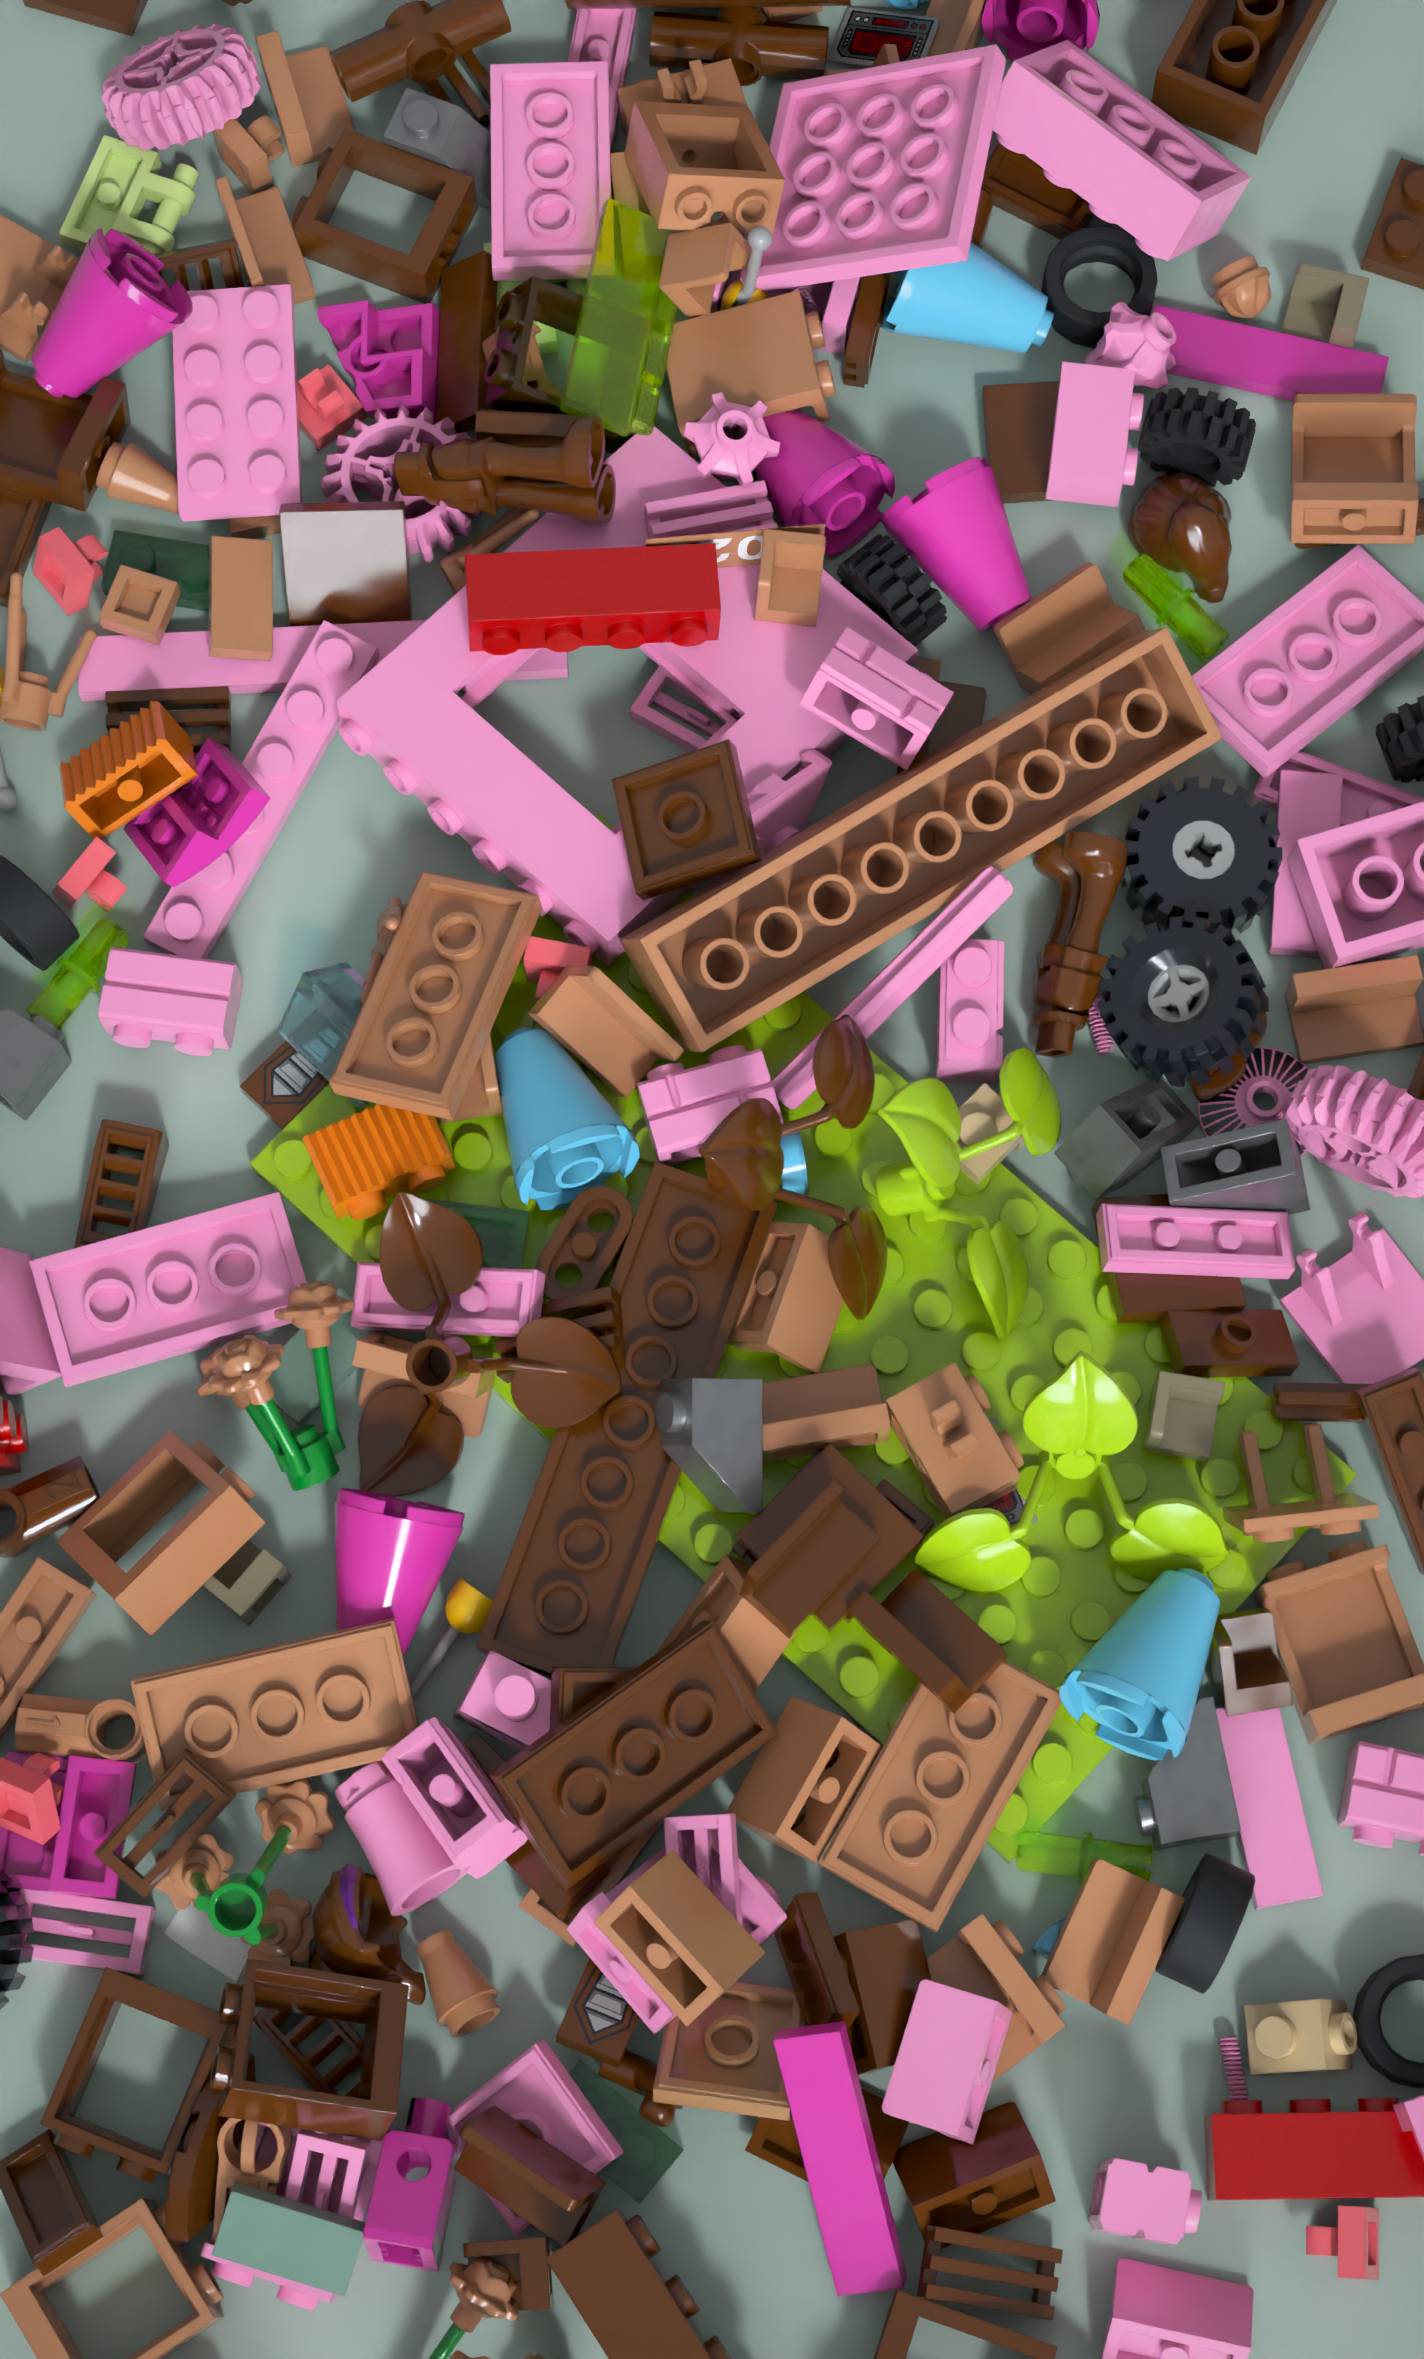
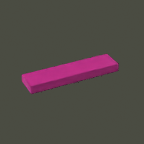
[1152,305,1389,401]
[773,2021,908,2296]

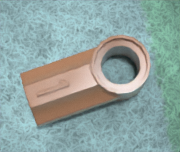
[15,1693,147,1764]

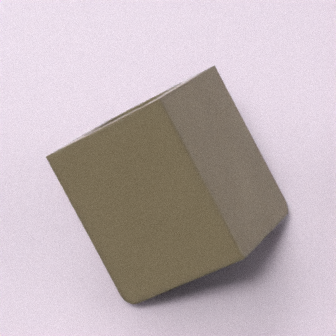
[1281,263,1370,348]
[1142,1371,1225,1462]
[201,1540,292,1626]

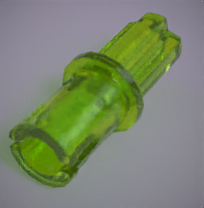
[1123,553,1230,663]
[26,918,129,1032]
[1016,1830,1152,1885]

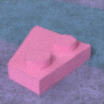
[712,749,833,879]

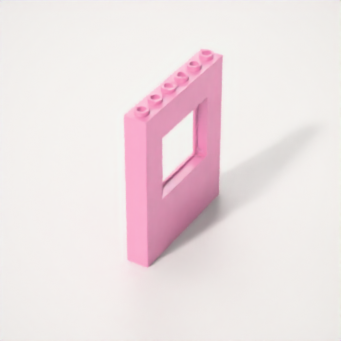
[337,422,918,967]

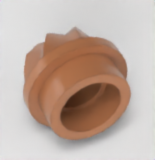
[1211,255,1272,318]

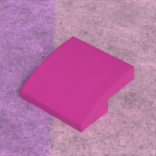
[123,738,270,887]
[0,1751,137,1899]

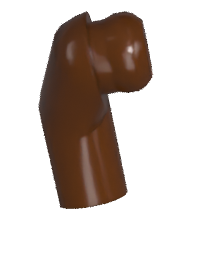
[597,2050,683,2127]

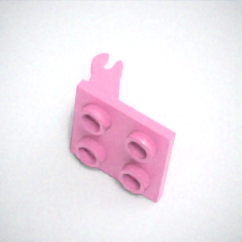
[1279,1212,1424,1384]

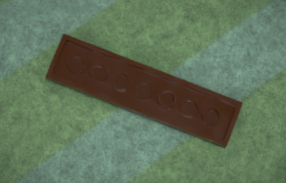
[476,1161,777,1677]

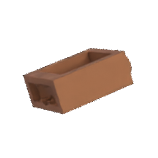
[624,101,785,234]
[56,1430,265,1636]
[0,2198,224,2359]

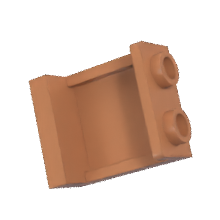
[659,290,836,458]
[1290,394,1419,544]
[1254,1540,1424,1745]

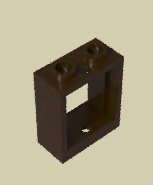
[484,276,660,454]

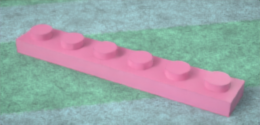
[143,620,380,959]

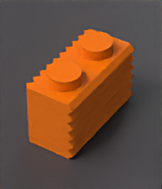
[59,701,199,840]
[302,1104,455,1221]

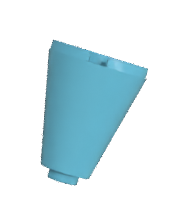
[880,242,1054,354]
[495,1027,640,1211]
[1059,1568,1221,1760]

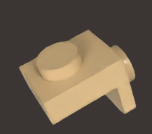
[957,1083,1025,1185]
[1244,1999,1357,2075]

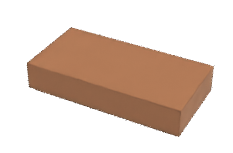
[209,536,273,661]

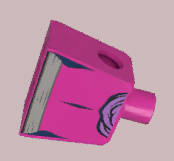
[362,2098,459,2272]

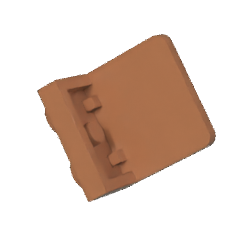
[926,1913,1066,2082]

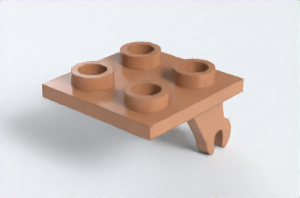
[0,215,79,363]
[1222,1423,1380,1543]

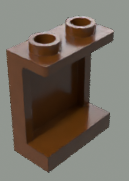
[0,349,131,512]

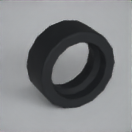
[1041,225,1158,348]
[0,855,80,971]
[1155,1853,1256,1994]
[1353,1954,1424,2088]

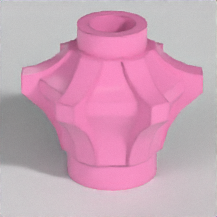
[1085,302,1176,390]
[683,392,780,487]

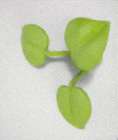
[876,1048,1062,1339]
[914,1351,1229,1592]

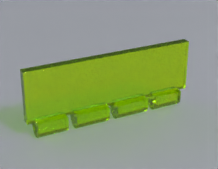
[559,198,678,437]

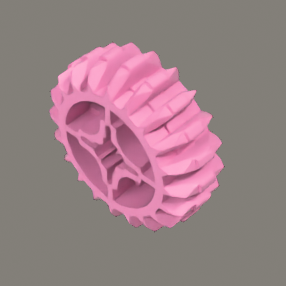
[101,24,261,150]
[321,404,482,564]
[1283,1065,1424,1198]

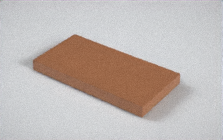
[329,871,543,1121]
[130,1617,419,1811]
[818,1660,1062,1933]

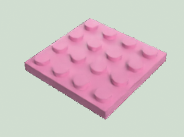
[740,44,1006,292]

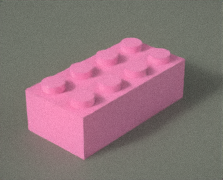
[993,40,1252,261]
[1287,801,1424,969]

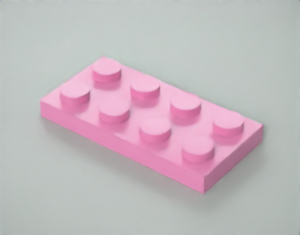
[490,61,613,281]
[172,284,303,522]
[1192,544,1424,778]
[29,1192,307,1388]

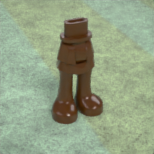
[394,416,616,523]
[1030,831,1129,1058]

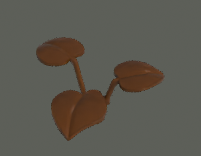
[699,1014,888,1320]
[358,1192,622,1496]

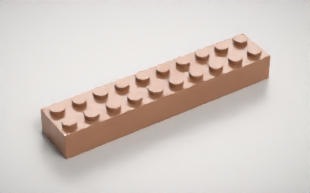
[619,627,1223,1053]

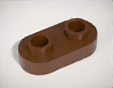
[535,1186,633,1302]

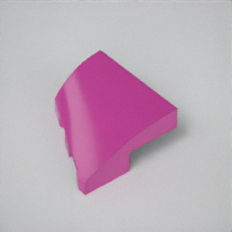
[317,300,440,424]

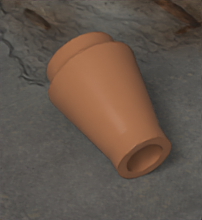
[96,442,179,515]
[415,1930,500,2037]

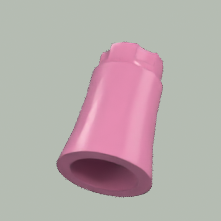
[335,1761,467,1916]

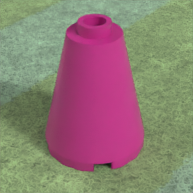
[981,0,1100,61]
[31,228,193,398]
[754,408,895,557]
[880,457,1032,635]
[335,1488,465,1657]

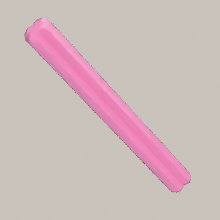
[771,866,1014,1110]

